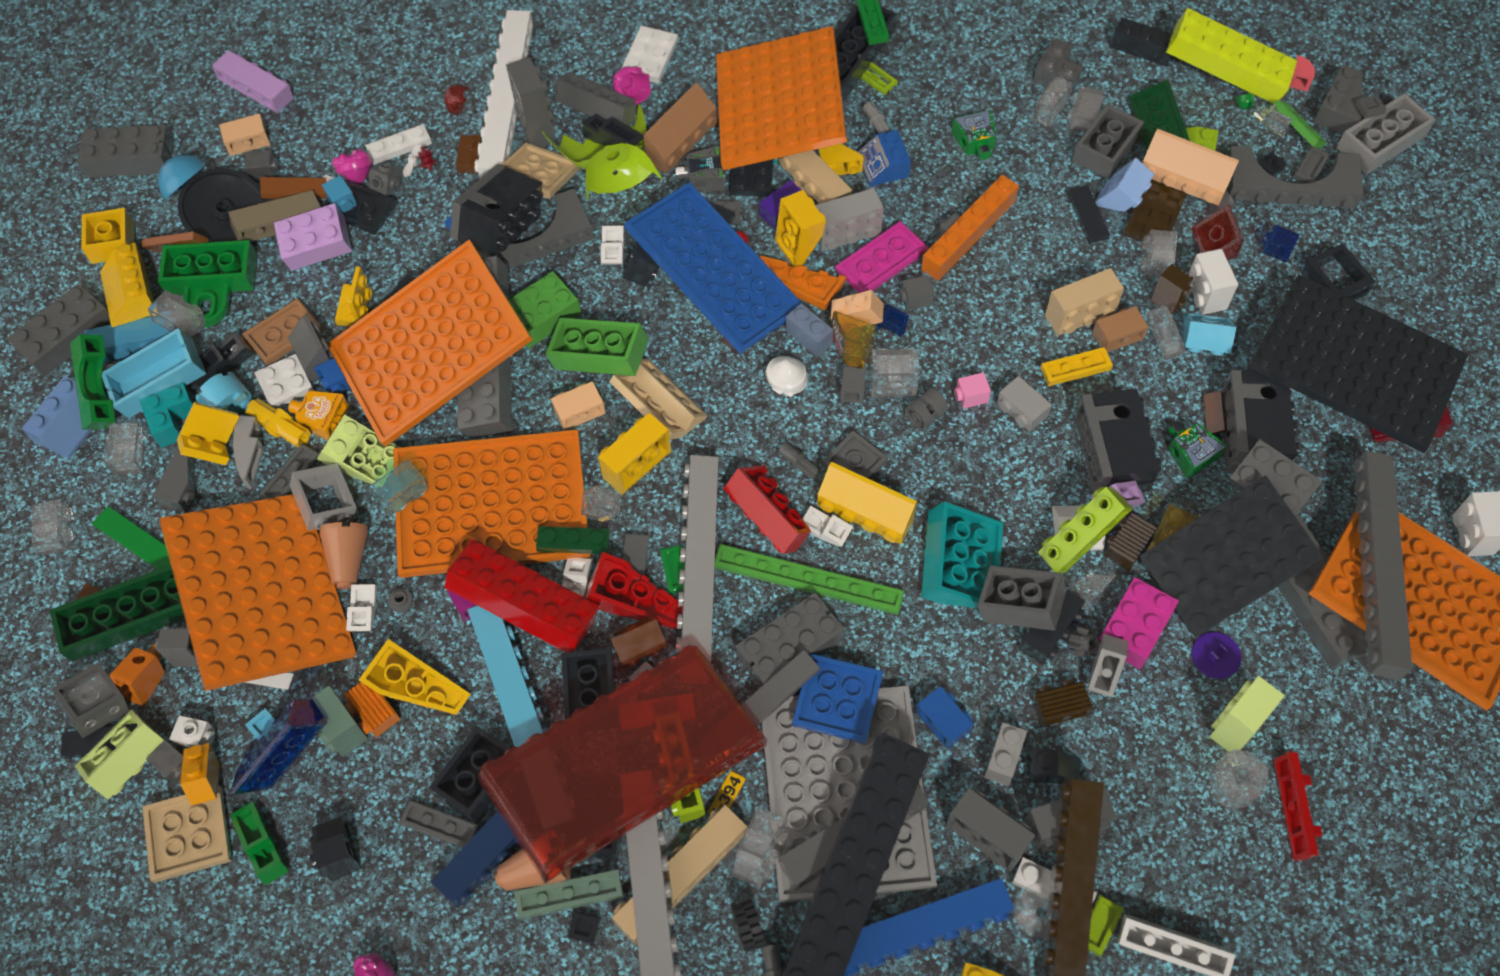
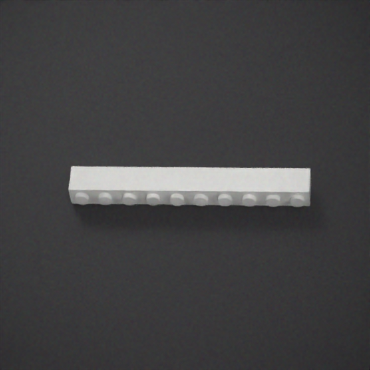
[475,10,533,178]

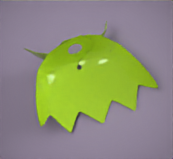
[542,104,663,202]

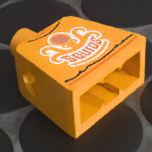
[288,391,349,440]

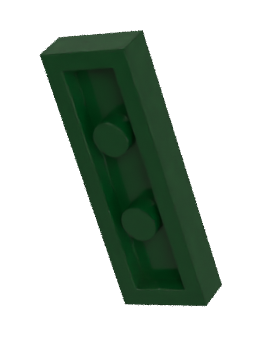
[536,526,610,554]

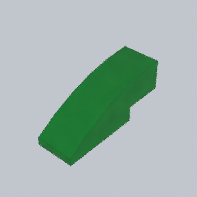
[230,802,289,886]

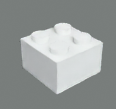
[1189,249,1238,315]
[1453,491,1500,556]

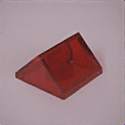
[1192,205,1244,260]

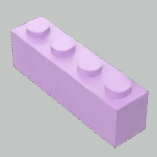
[212,50,294,113]

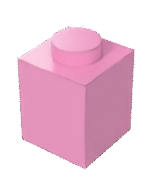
[954,373,991,409]

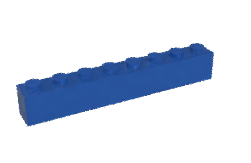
[844,878,1015,976]

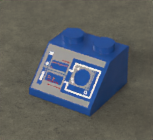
[858,130,911,187]

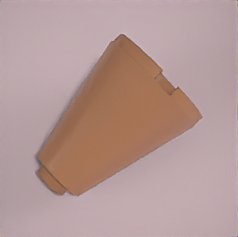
[319,522,368,590]
[495,830,571,891]

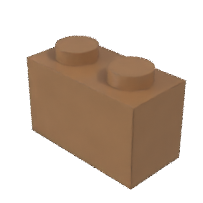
[1092,306,1149,353]

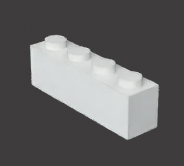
[1117,914,1235,976]

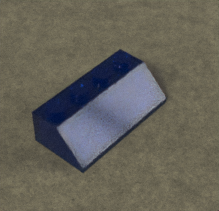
[230,699,328,795]

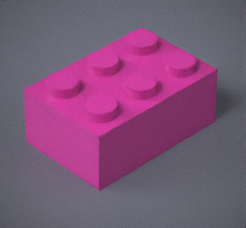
[1100,577,1179,670]

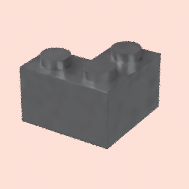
[1033,38,1083,97]

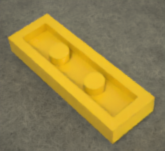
[1040,347,1113,387]

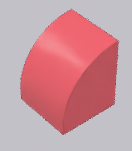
[1289,55,1315,92]

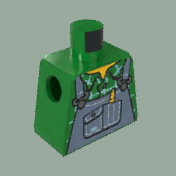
[951,110,996,160]
[1168,422,1227,479]

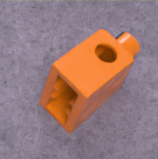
[109,644,165,707]

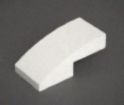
[601,226,624,265]
[803,505,853,547]
[562,558,592,597]
[346,584,378,632]

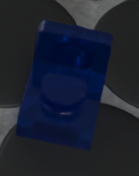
[872,304,909,337]

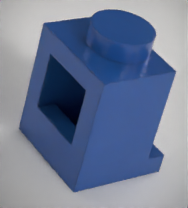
[314,358,350,394]

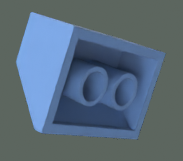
[22,376,92,459]

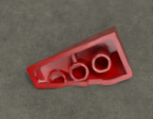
[584,552,682,630]

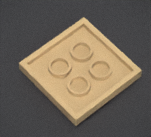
[501,143,580,199]
[142,785,232,883]

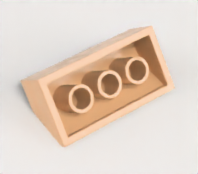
[1143,129,1239,206]

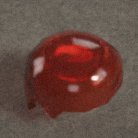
[444,84,469,116]

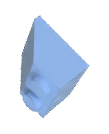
[1095,158,1154,212]

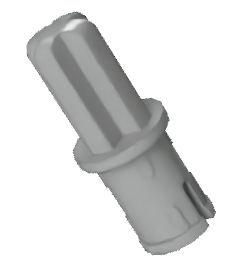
[862,102,890,134]

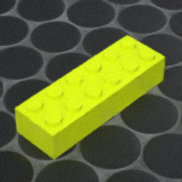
[1166,8,1297,104]

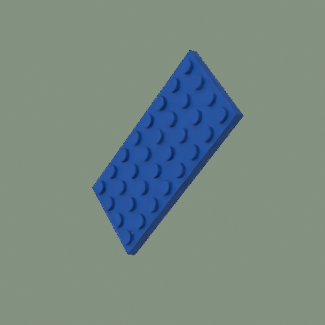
[624,182,803,355]

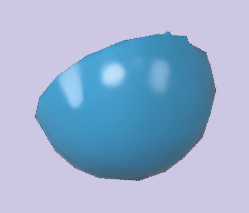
[157,155,207,200]

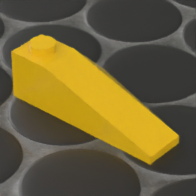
[358,639,471,715]

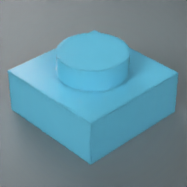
[245,708,283,745]

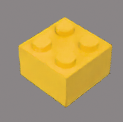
[82,208,135,264]

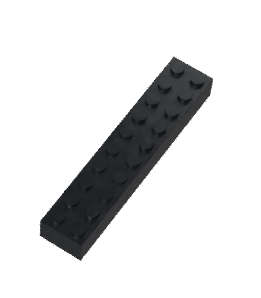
[781,732,930,976]

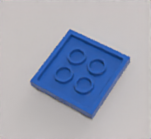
[792,654,883,744]

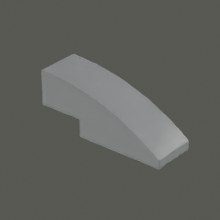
[233,415,264,489]

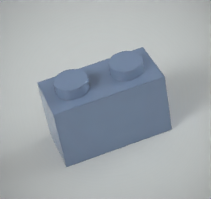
[786,303,833,357]

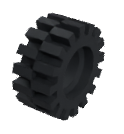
[731,899,766,953]

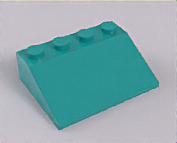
[921,501,1003,608]

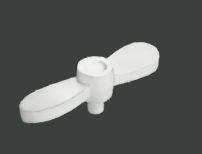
[403,145,421,177]

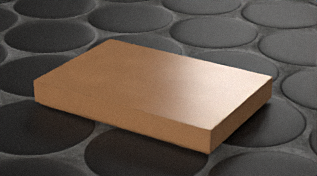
[242,298,323,366]

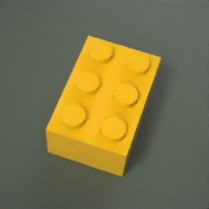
[598,413,671,495]

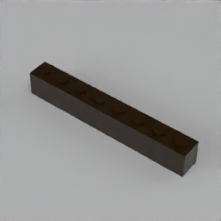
[1043,778,1104,976]

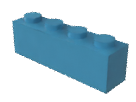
[84,312,181,363]

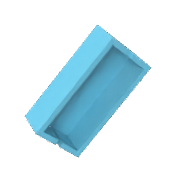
[102,328,206,418]

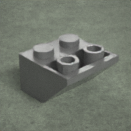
[288,314,333,382]

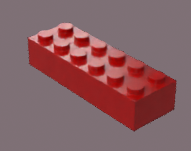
[444,538,600,653]

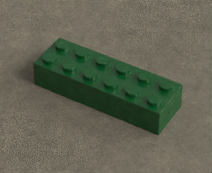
[49,565,185,662]

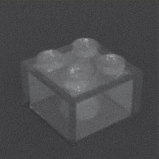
[870,348,920,397]

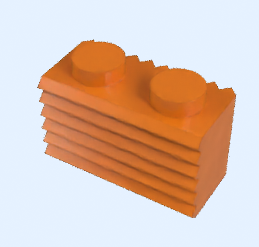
[343,682,400,738]

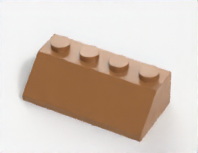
[644,83,717,174]

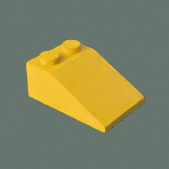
[775,190,826,267]

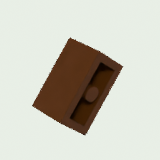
[608,615,667,666]

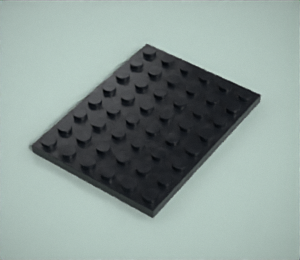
[1248,274,1469,453]

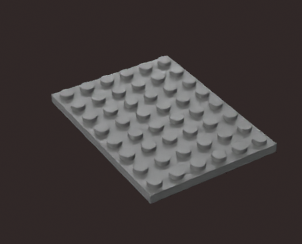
[762,686,937,903]

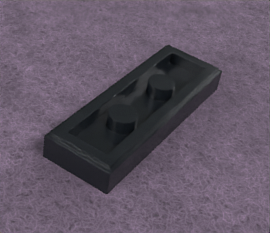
[1067,185,1110,244]
[60,723,138,759]

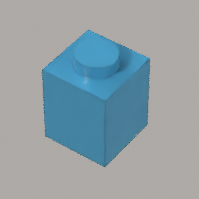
[322,175,357,213]

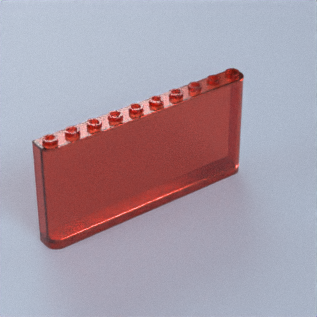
[478,645,767,883]

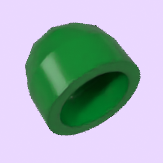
[1236,93,1254,110]

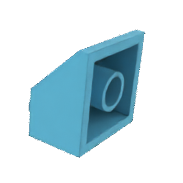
[1183,312,1237,356]

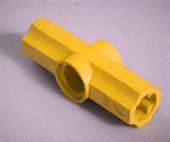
[245,399,311,448]

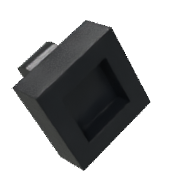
[1258,150,1287,177]

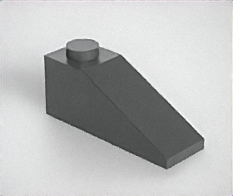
[152,447,196,513]

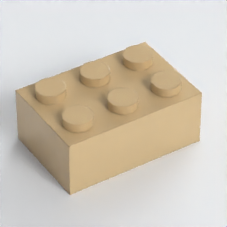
[1045,268,1124,336]

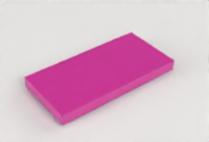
[835,221,929,293]

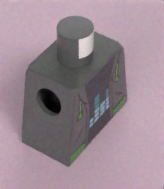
[675,146,724,191]

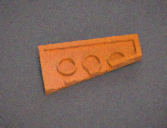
[760,256,846,310]

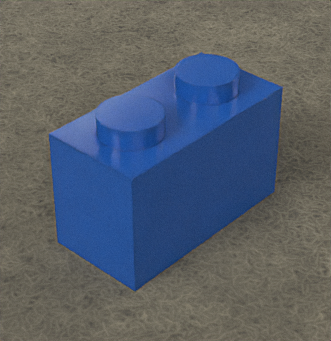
[916,686,974,750]

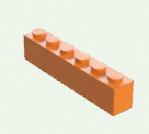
[921,175,1019,281]

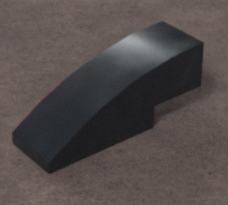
[583,114,644,147]
[188,332,255,390]

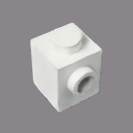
[170,715,215,748]

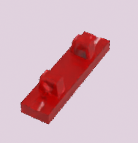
[1273,752,1323,861]

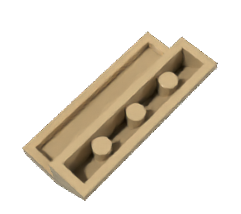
[609,359,707,440]

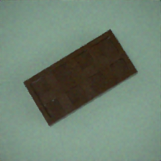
[1123,179,1187,250]

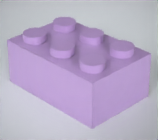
[274,203,352,271]

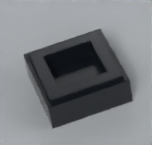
[567,912,601,945]

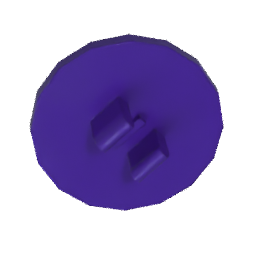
[1191,632,1242,679]

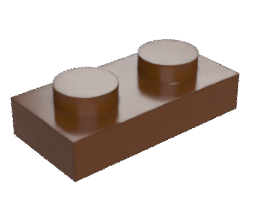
[456,135,482,173]

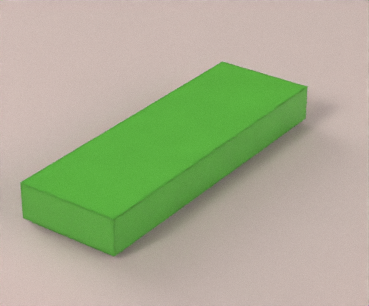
[1272,100,1327,149]

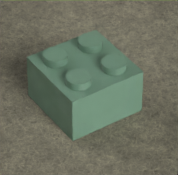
[303,686,368,757]

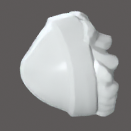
[765,356,808,397]

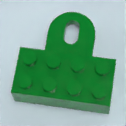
[158,240,257,327]

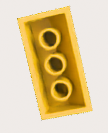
[100,243,157,327]
[817,462,917,544]

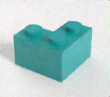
[139,382,194,448]

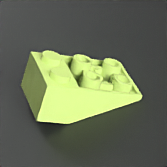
[317,414,400,488]

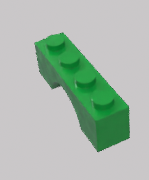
[70,334,115,430]

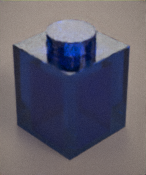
[1262,225,1300,263]

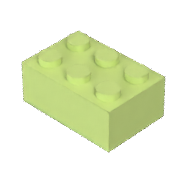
[1210,676,1285,756]

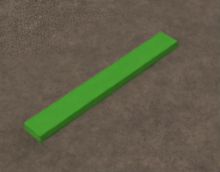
[714,544,905,615]

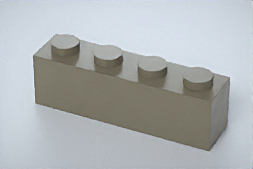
[229,190,321,242]

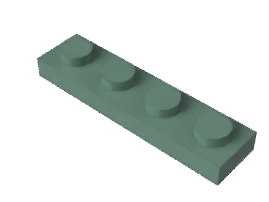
[514,869,623,920]

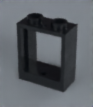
[1301,243,1376,300]

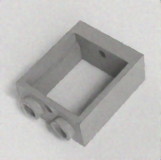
[290,463,357,531]

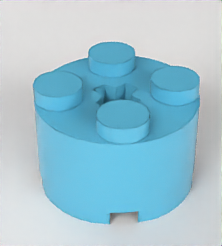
[196,372,251,413]

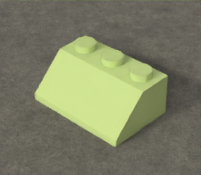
[75,709,164,799]

